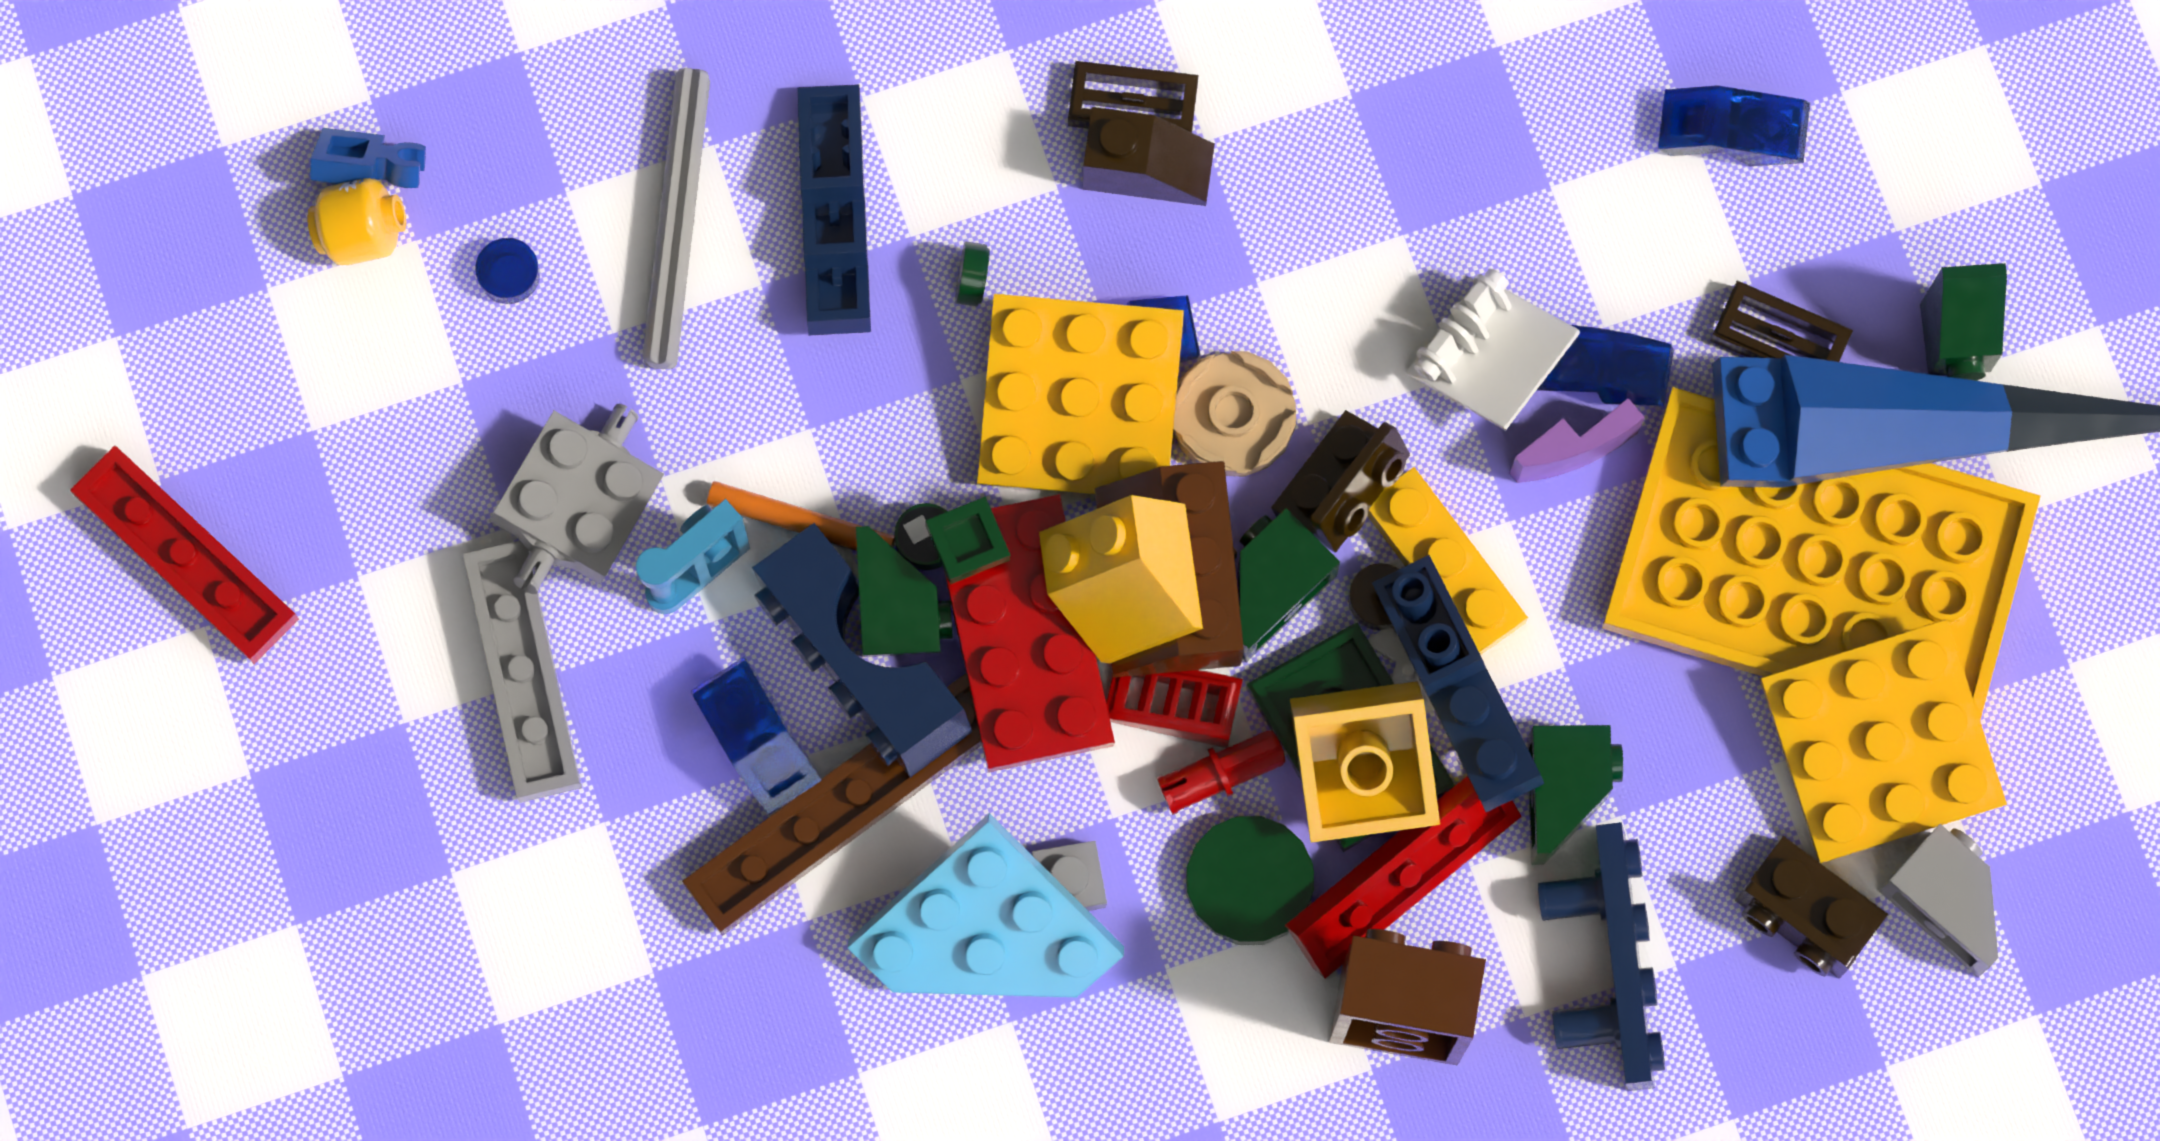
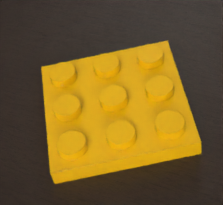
[977,293,1184,494]
[1759,619,2007,863]

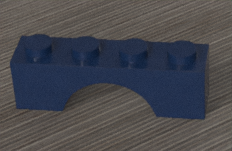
[752,523,972,778]

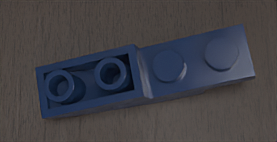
[1372,555,1545,812]

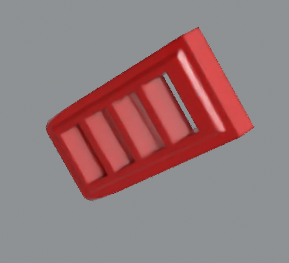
[1106,670,1243,748]

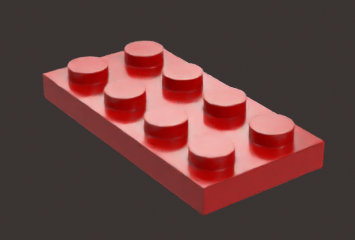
[944,494,1115,773]

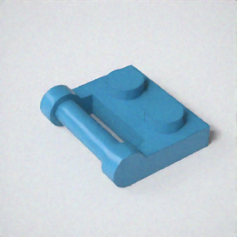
[636,499,750,614]

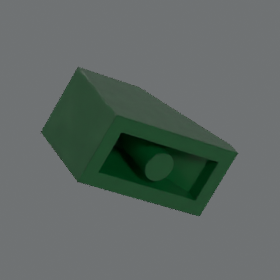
[1920,263,2007,381]
[1238,508,1340,663]
[856,526,953,657]
[1527,725,1623,865]

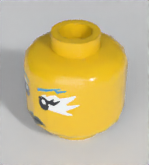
[307,178,406,265]

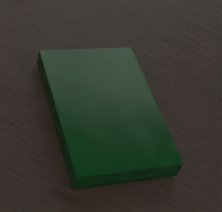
[1246,622,1455,852]

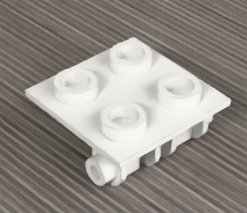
[1406,268,1580,431]

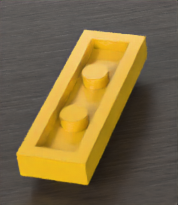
[1367,467,1529,655]

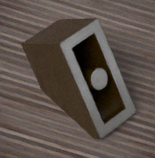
[1083,107,1215,206]

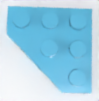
[847,813,1124,998]

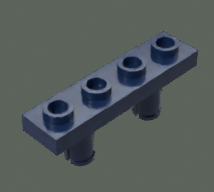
[1538,822,1665,1091]

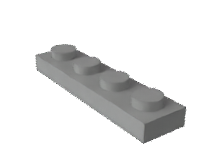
[463,540,582,803]

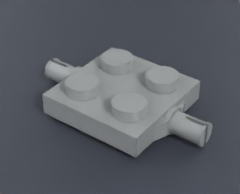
[489,404,664,594]

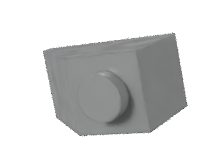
[1879,824,1998,977]

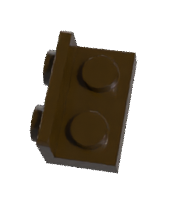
[1271,410,1410,553]
[1735,836,1888,979]

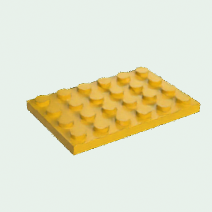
[1602,387,2041,720]

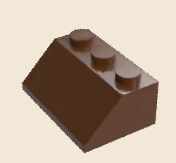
[1095,461,1244,678]

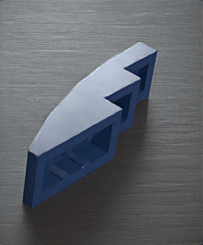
[797,84,871,336]

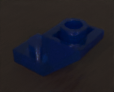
[1658,85,1810,167]
[691,656,822,815]

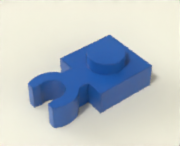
[310,128,426,188]

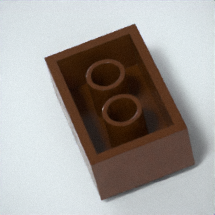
[1329,929,1486,1066]

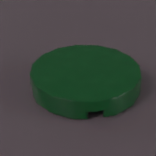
[1186,816,1314,945]

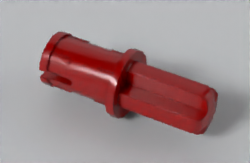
[1156,731,1286,815]

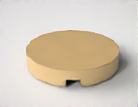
[1173,351,1296,477]

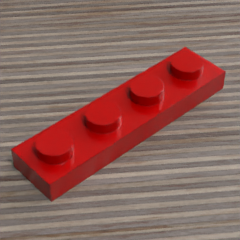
[70,445,299,665]
[1285,776,1522,979]

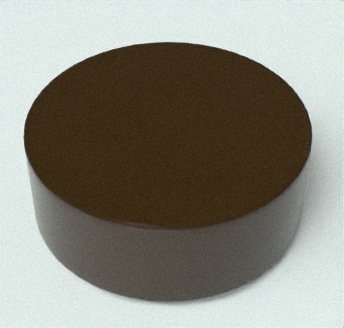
[1348,563,1399,630]

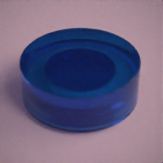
[475,238,540,304]

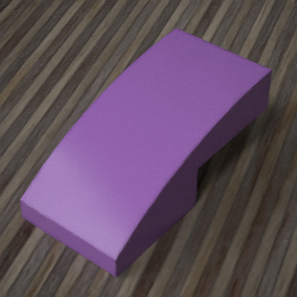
[1509,398,1645,483]

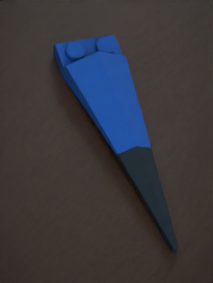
[1712,355,2160,488]

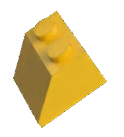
[1039,495,1203,663]
[1290,681,1440,843]

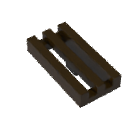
[1068,61,1199,133]
[1710,280,1853,362]

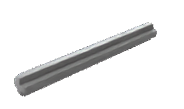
[642,68,710,369]

